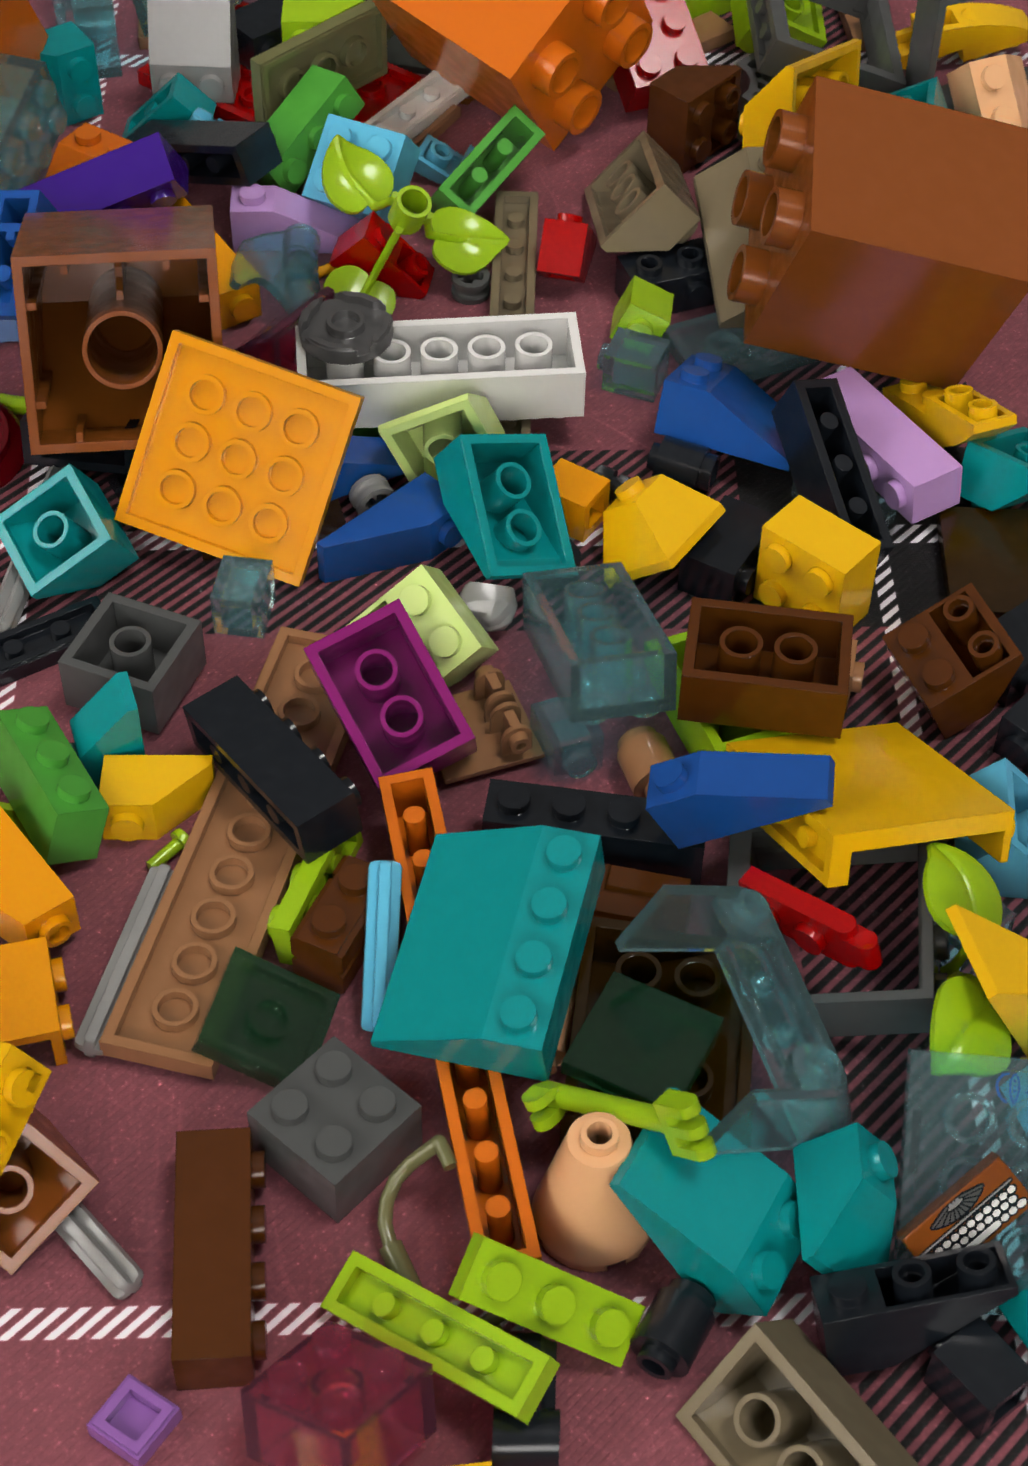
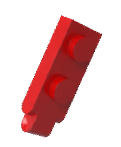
[738,866,883,971]

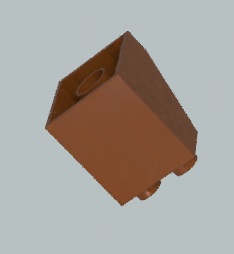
[10,205,223,455]

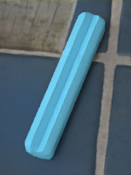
[360,860,402,1032]

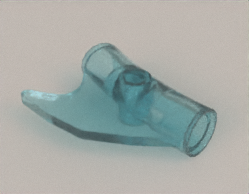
[229,223,322,333]

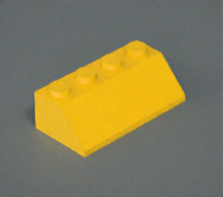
[739,39,862,149]

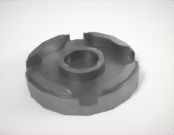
[298,291,394,365]

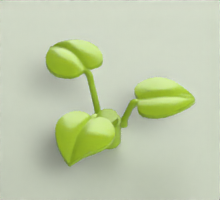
[321,134,510,315]
[922,842,1012,1077]

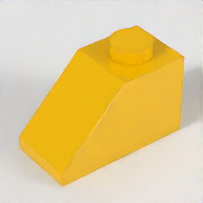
[99,755,215,841]

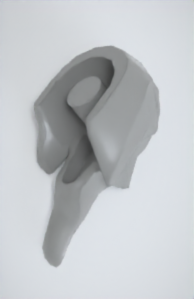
[459,581,518,632]

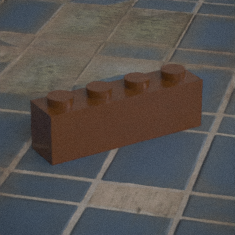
[171,1127,268,1391]

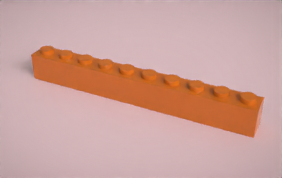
[378,767,543,1262]

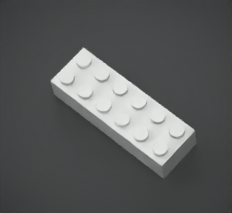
[295,312,586,428]

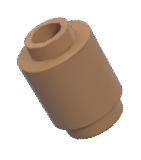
[617,726,675,798]

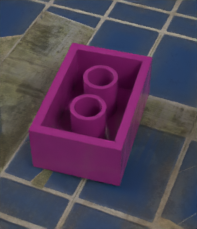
[303,599,477,797]

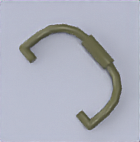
[377,1134,506,1327]

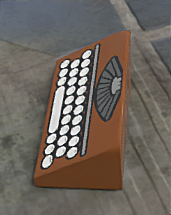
[896,1151,1028,1257]

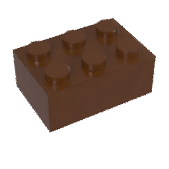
[677,597,854,739]

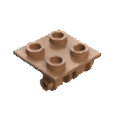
[440,665,546,784]

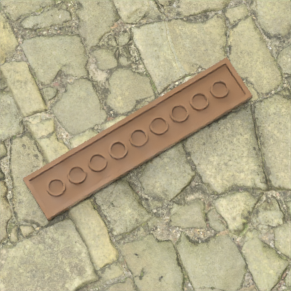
[99,626,349,1080]

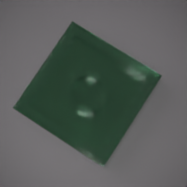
[192,947,340,1088]
[561,971,724,1104]

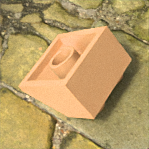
[946,54,1028,128]

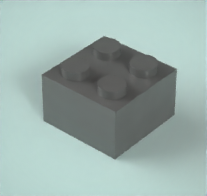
[58,592,207,735]
[247,1036,423,1223]

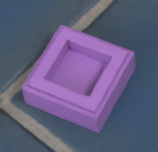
[86,1374,182,1466]

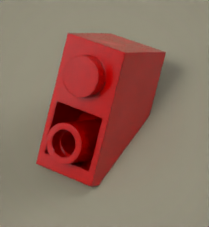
[329,211,435,300]
[536,213,597,283]

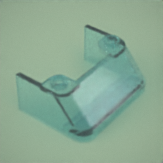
[615,885,852,1155]

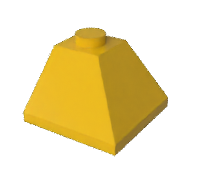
[603,474,726,587]
[945,904,1028,1058]

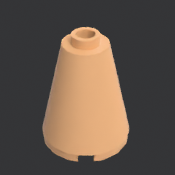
[532,1112,650,1273]

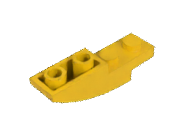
[895,3,1028,70]
[883,379,1017,448]

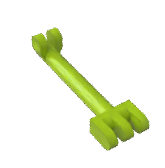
[522,1080,717,1162]

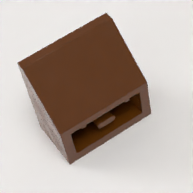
[647,65,742,174]
[882,582,1024,740]

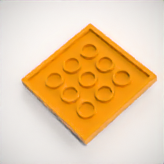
[114,329,365,587]

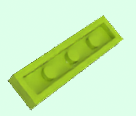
[320,1250,561,1425]

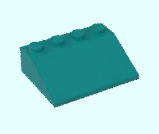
[370,825,605,1081]

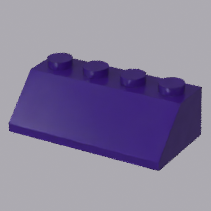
[18,131,189,212]

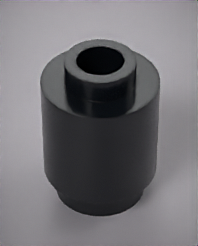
[647,435,720,493]
[630,1278,716,1380]

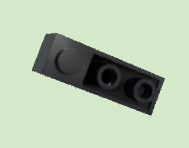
[809,1240,1019,1376]

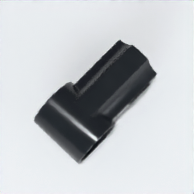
[491,1333,560,1466]

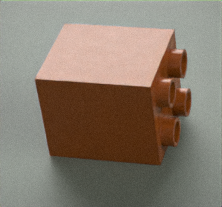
[727,75,1028,389]

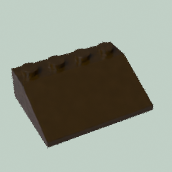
[559,917,760,1146]

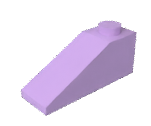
[230,184,361,254]

